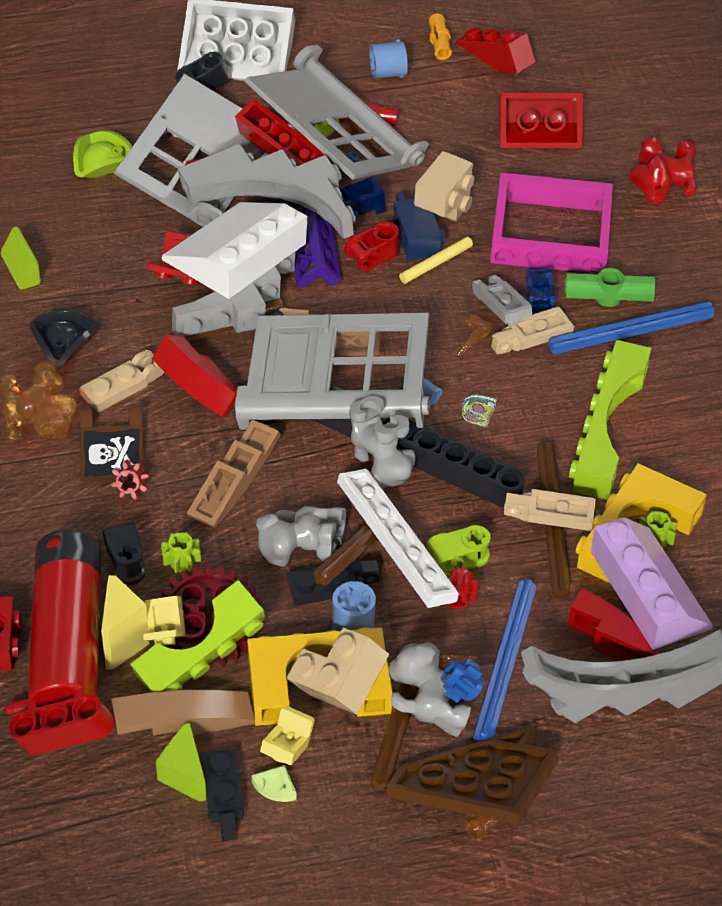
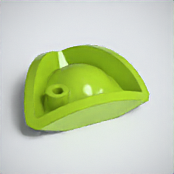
[73,130,133,178]

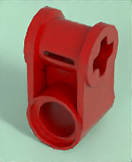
[343,222,399,272]

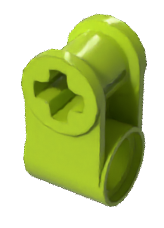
[426,525,491,576]

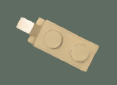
[491,307,574,355]
[504,489,596,531]

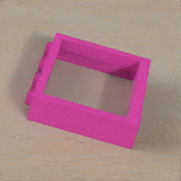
[490,173,613,274]

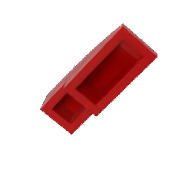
[152,334,237,417]
[567,588,660,661]

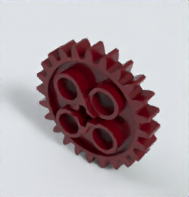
[161,564,262,668]

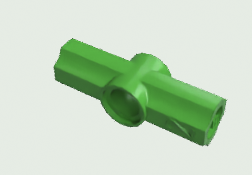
[565,268,655,307]

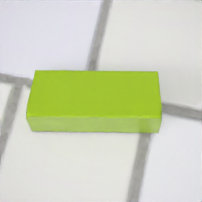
[1,226,41,290]

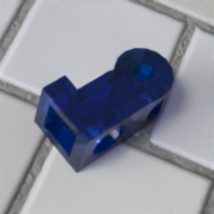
[339,175,386,217]
[525,268,556,315]

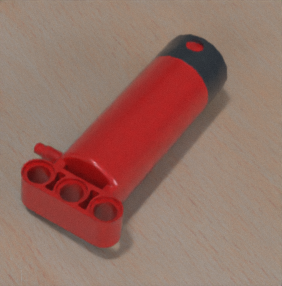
[5,529,115,755]

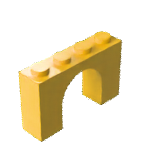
[575,463,707,584]
[247,627,392,726]

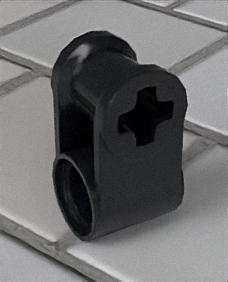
[175,51,230,91]
[102,521,146,585]

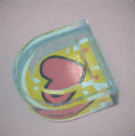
[462,395,497,428]

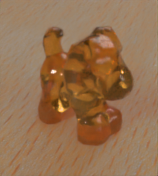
[0,363,77,440]

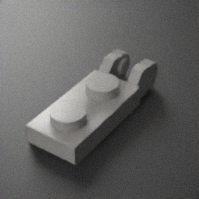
[472,275,532,324]

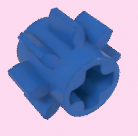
[441,658,484,703]

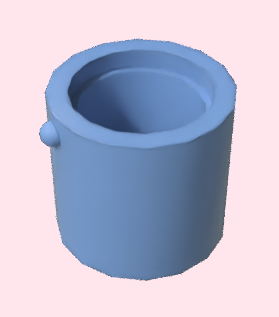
[369,39,408,79]
[332,581,376,631]

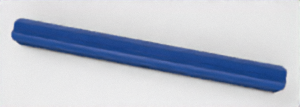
[548,301,715,355]
[473,579,536,742]

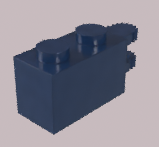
[393,190,445,261]

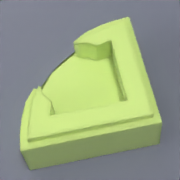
[251,765,296,802]

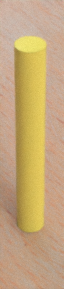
[399,237,473,284]

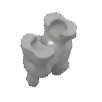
[349,396,415,490]
[256,505,346,567]
[389,642,471,737]

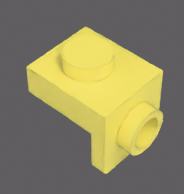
[143,596,186,646]
[260,706,315,765]

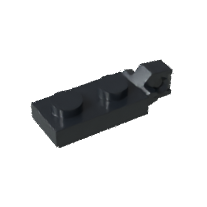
[286,560,380,606]
[201,749,244,842]

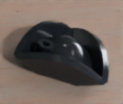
[29,308,100,366]

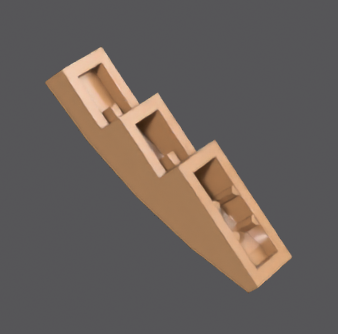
[187,419,281,528]
[111,690,255,736]

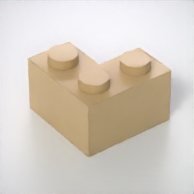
[414,151,474,221]
[286,628,389,715]

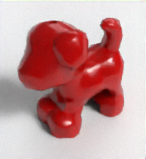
[629,137,698,206]

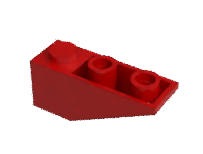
[456,27,535,74]

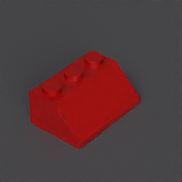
[498,93,583,149]

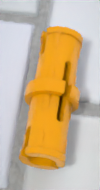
[429,14,452,60]

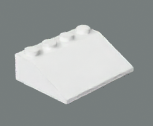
[178,0,295,81]
[162,202,307,299]

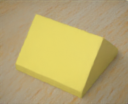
[101,575,149,670]

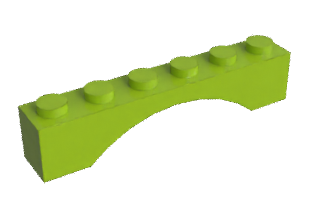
[569,340,651,500]

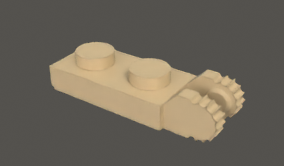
[79,350,164,413]

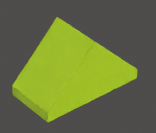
[156,723,206,802]

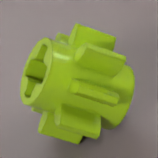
[639,510,677,548]
[161,532,201,573]

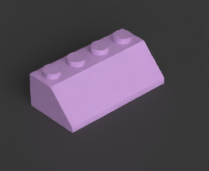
[591,517,713,650]

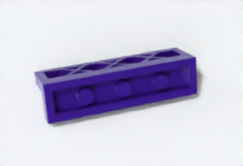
[286,201,341,288]

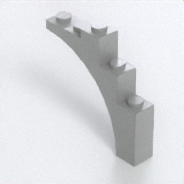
[178,144,356,239]
[172,252,295,336]
[521,630,722,723]

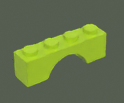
[130,580,265,693]

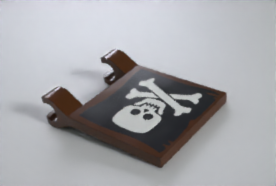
[79,405,144,482]

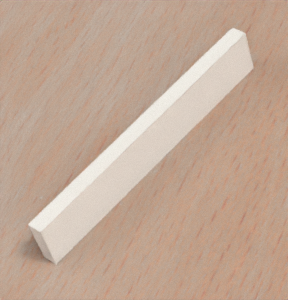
[337,469,459,608]

